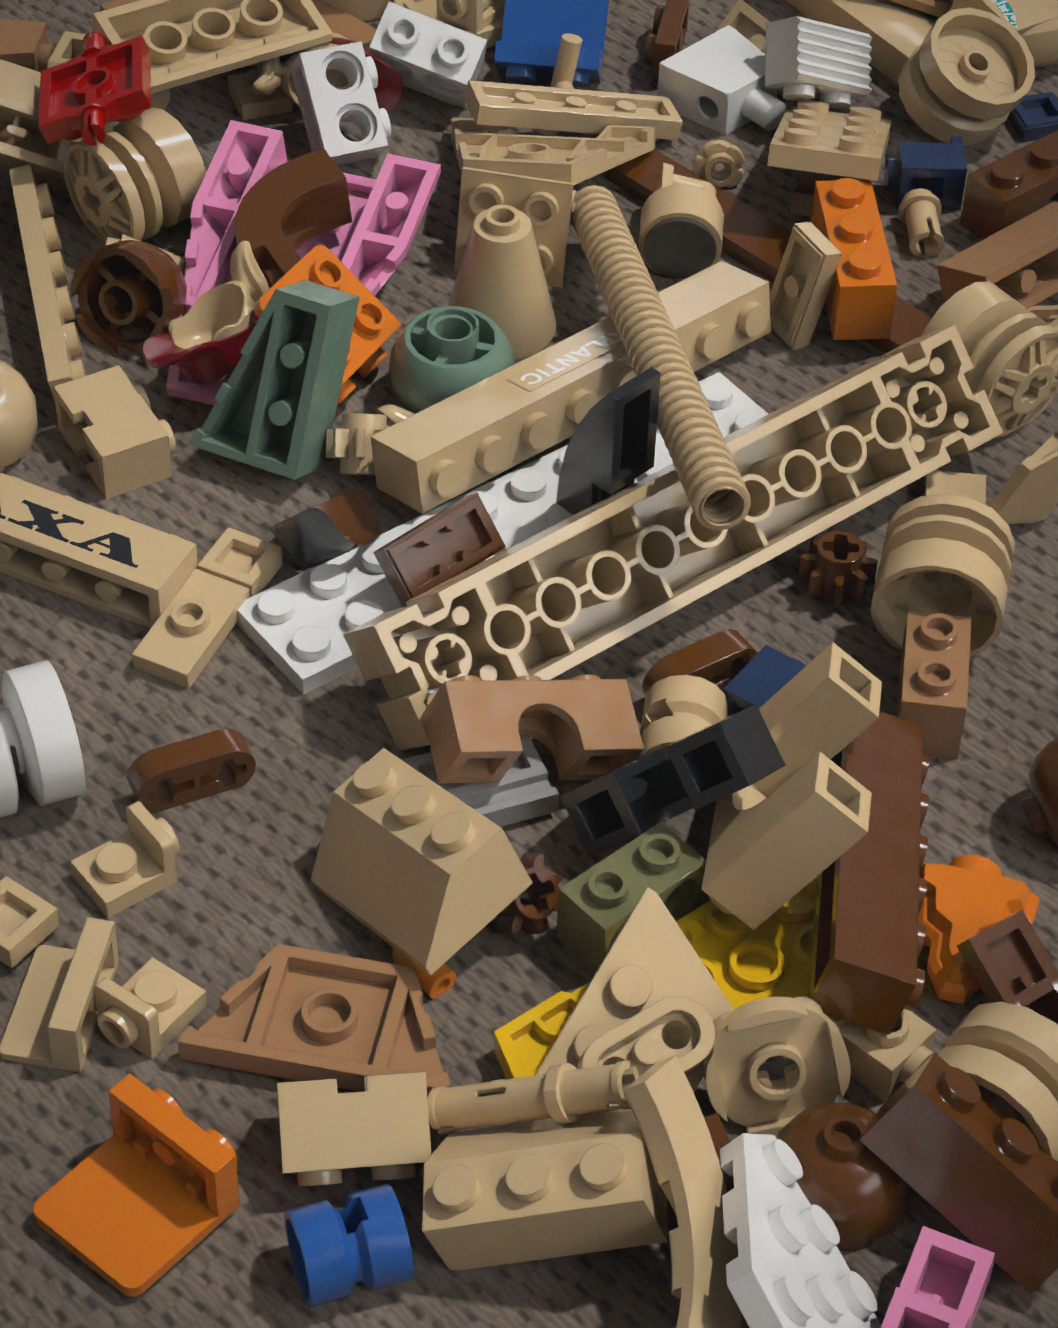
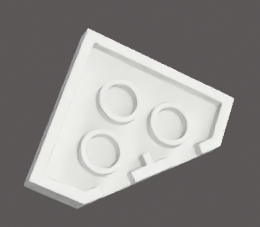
[720,1133,881,1328]

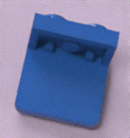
[494,0,609,87]

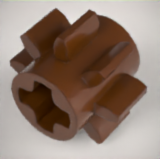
[798,531,878,607]
[496,853,563,934]

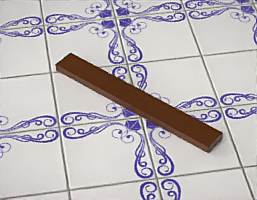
[603,149,932,353]

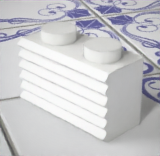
[765,16,873,109]

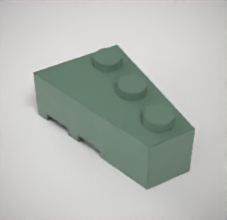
[188,280,360,480]

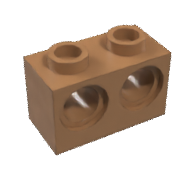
[896,610,972,759]

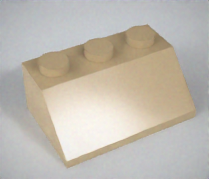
[311,748,533,975]
[422,1109,668,1270]

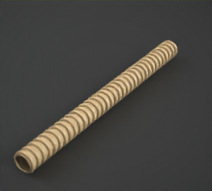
[570,185,751,531]

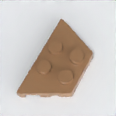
[178,944,450,1098]

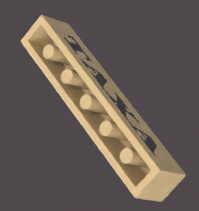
[0,472,198,628]

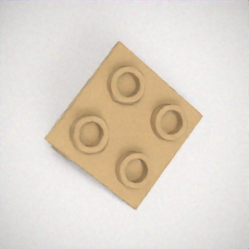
[454,167,577,288]

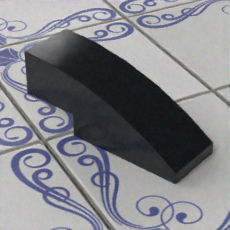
[556,367,661,515]

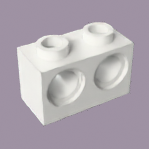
[369,2,487,108]
[290,41,391,165]

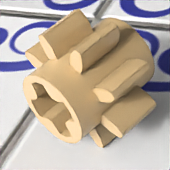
[326,413,387,476]

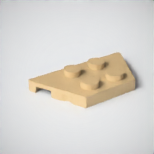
[511,887,734,1124]

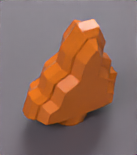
[918,854,1040,1004]

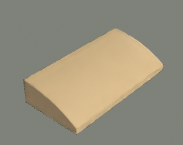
[91,0,333,94]
[785,0,938,85]

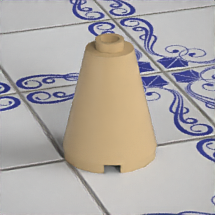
[448,205,556,364]

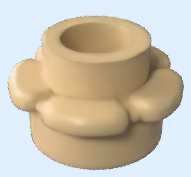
[692,140,745,189]

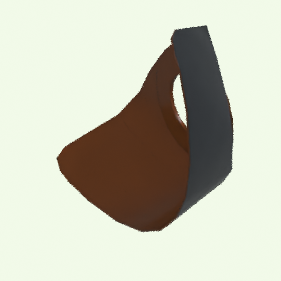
[268,488,381,567]

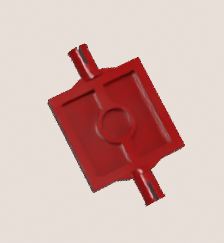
[38,31,151,146]

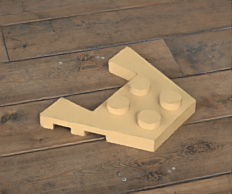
[451,118,655,185]

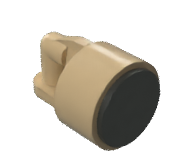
[639,162,724,278]

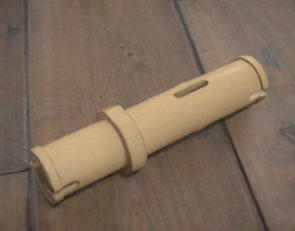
[427,1060,639,1134]

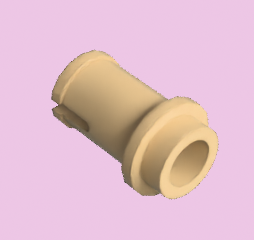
[898,188,945,256]

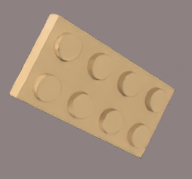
[767,100,892,181]

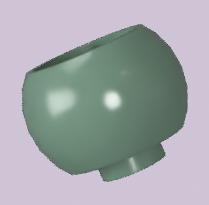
[389,306,515,413]

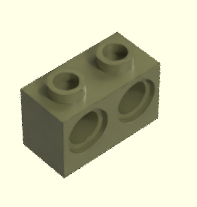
[556,822,706,974]

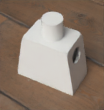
[657,25,786,135]

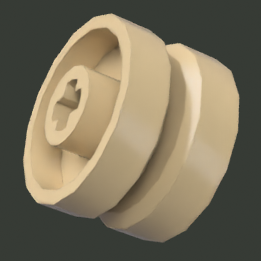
[898,7,1035,146]
[938,1002,1058,1162]

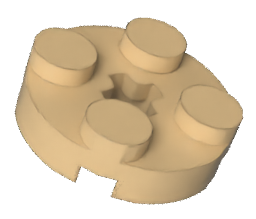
[702,997,851,1137]

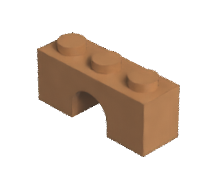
[423,674,644,784]

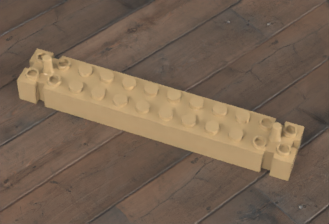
[343,325,1003,750]

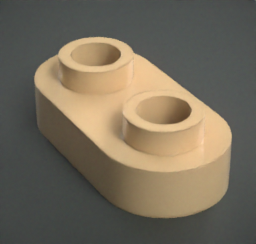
[577,996,715,1077]

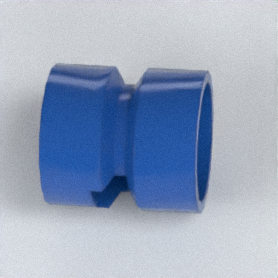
[284,1184,414,1308]

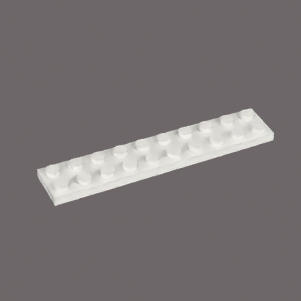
[237,372,768,695]

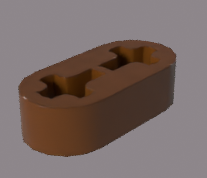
[642,629,758,695]
[126,729,256,813]

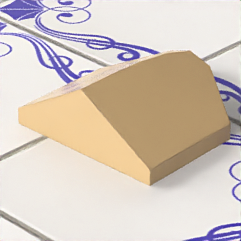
[989,429,1058,524]

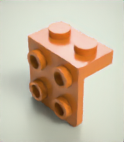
[254,245,402,405]
[33,1073,240,1297]

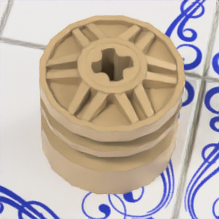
[63,107,206,243]
[922,281,1058,437]
[870,493,1015,657]

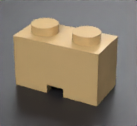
[54,365,176,499]
[277,1072,431,1186]

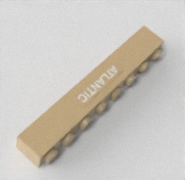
[370,261,771,514]

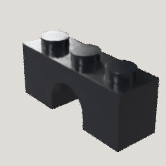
[560,704,786,857]

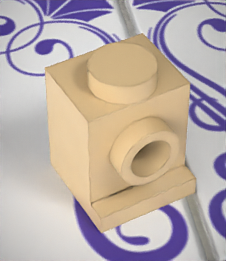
[826,1009,937,1102]

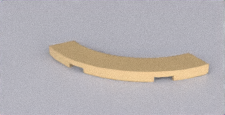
[623,1055,742,1328]

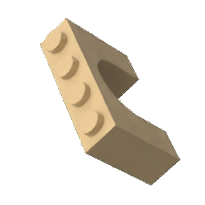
[701,642,882,930]

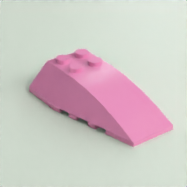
[166,120,441,406]

